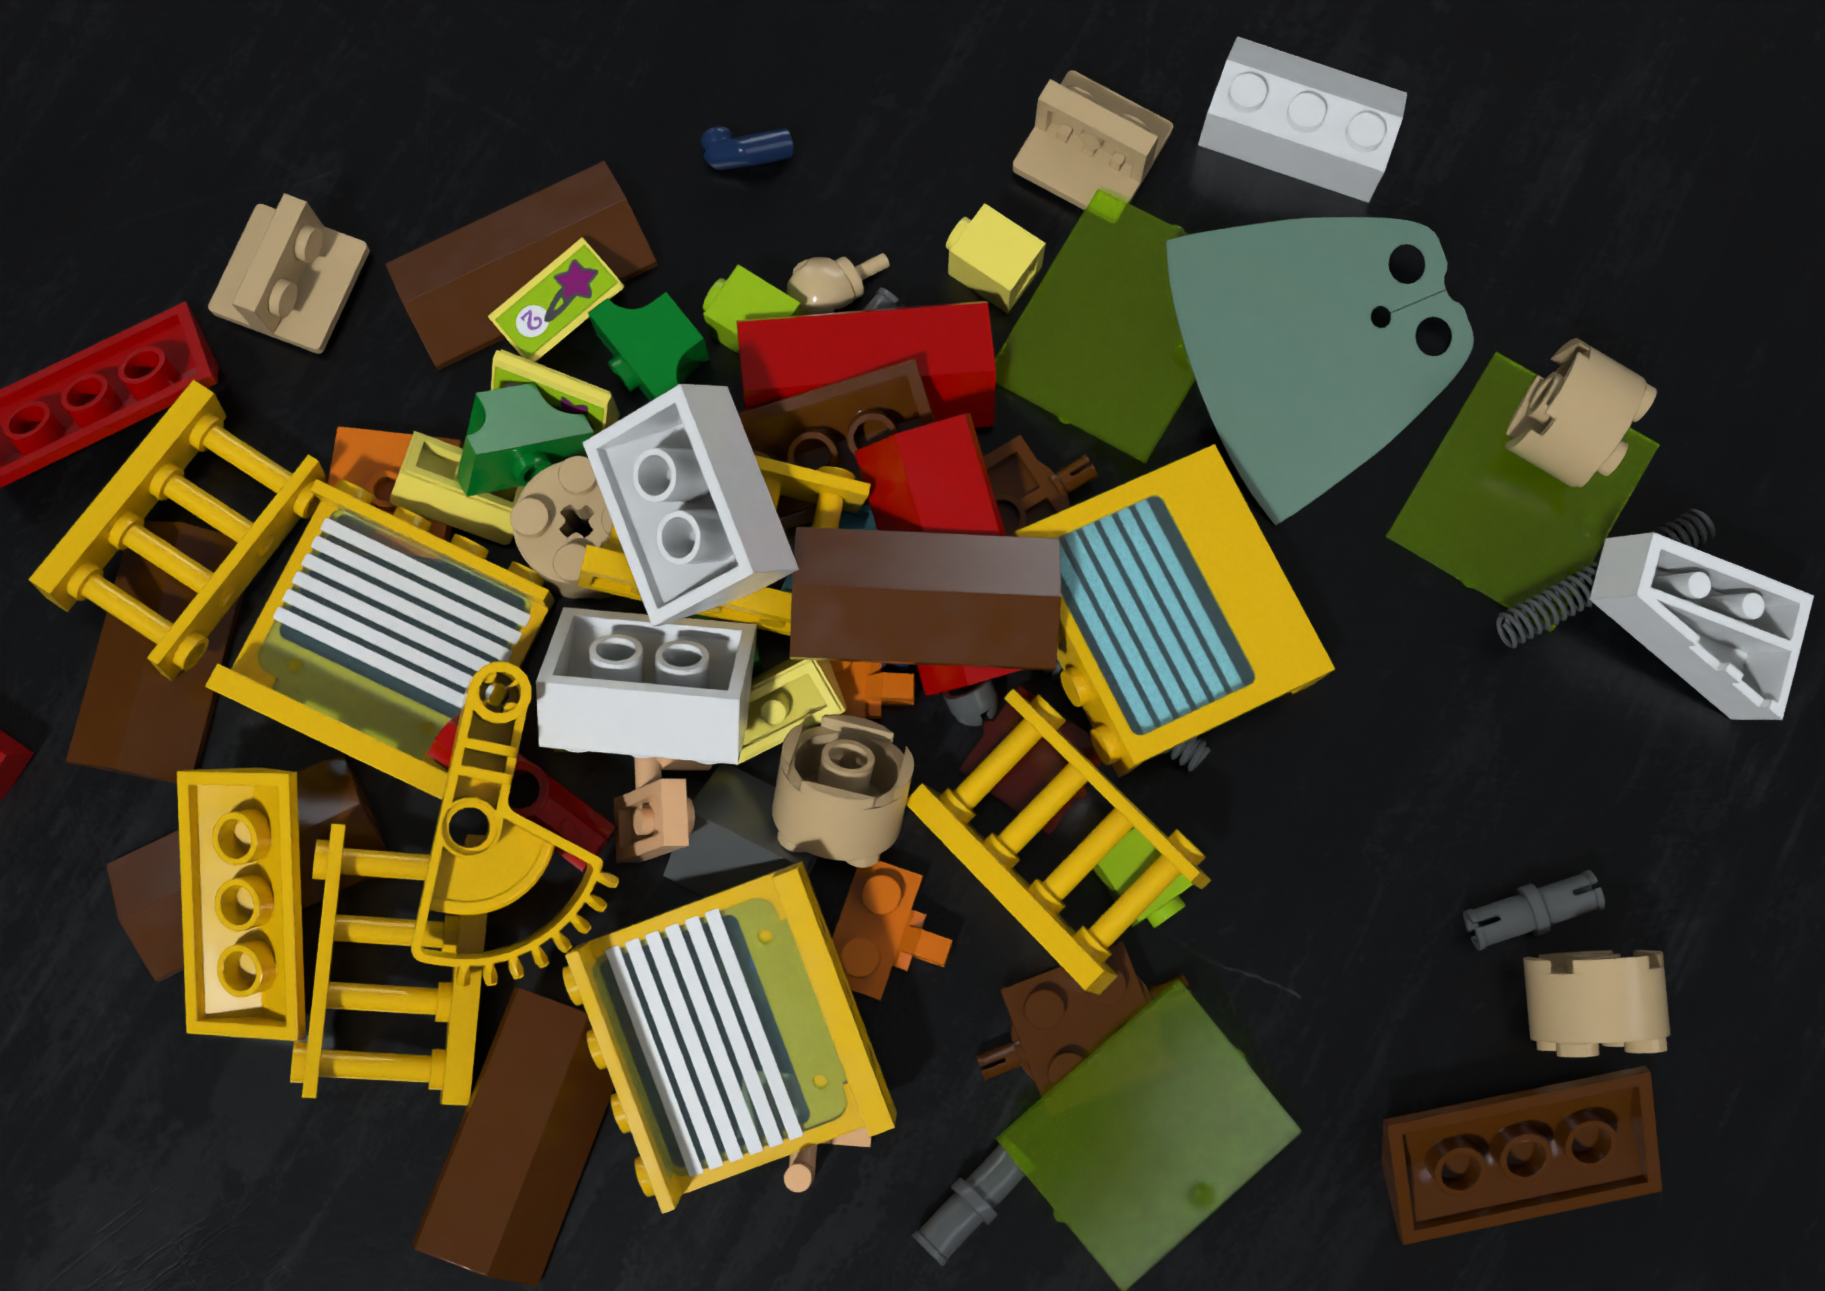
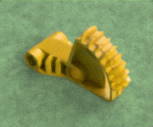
[411,662,619,988]

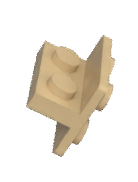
[1013,71,1173,225]
[208,193,370,354]

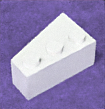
[1589,532,1814,720]

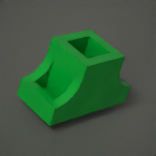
[587,292,710,402]
[457,383,594,497]

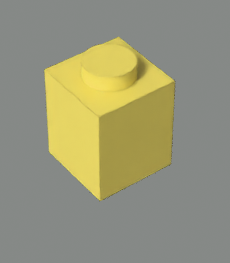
[946,203,1046,314]

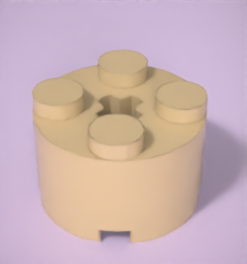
[1505,338,1657,487]
[510,456,614,599]
[772,715,914,868]
[1523,950,1671,1057]

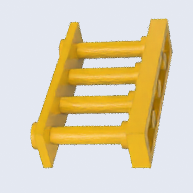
[28,380,328,681]
[577,421,871,636]
[906,689,1211,995]
[290,824,487,1106]

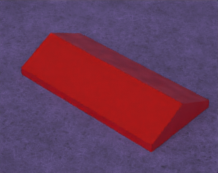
[0,301,219,488]
[736,301,996,428]
[854,413,1023,696]

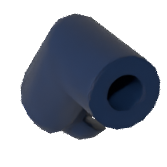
[701,126,793,170]

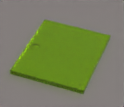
[995,189,1196,463]
[1386,352,1660,632]
[995,979,1302,1291]

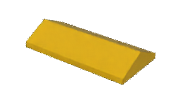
[177,768,306,1041]

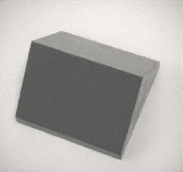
[663,763,818,897]

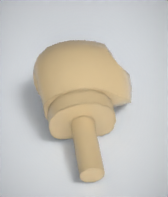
[787,253,890,315]

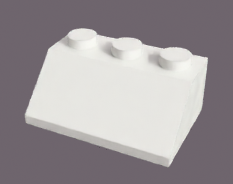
[1198,36,1407,203]
[583,384,799,627]
[536,607,757,765]

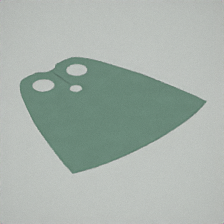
[1166,217,1474,525]

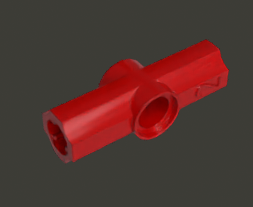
[427,711,618,872]

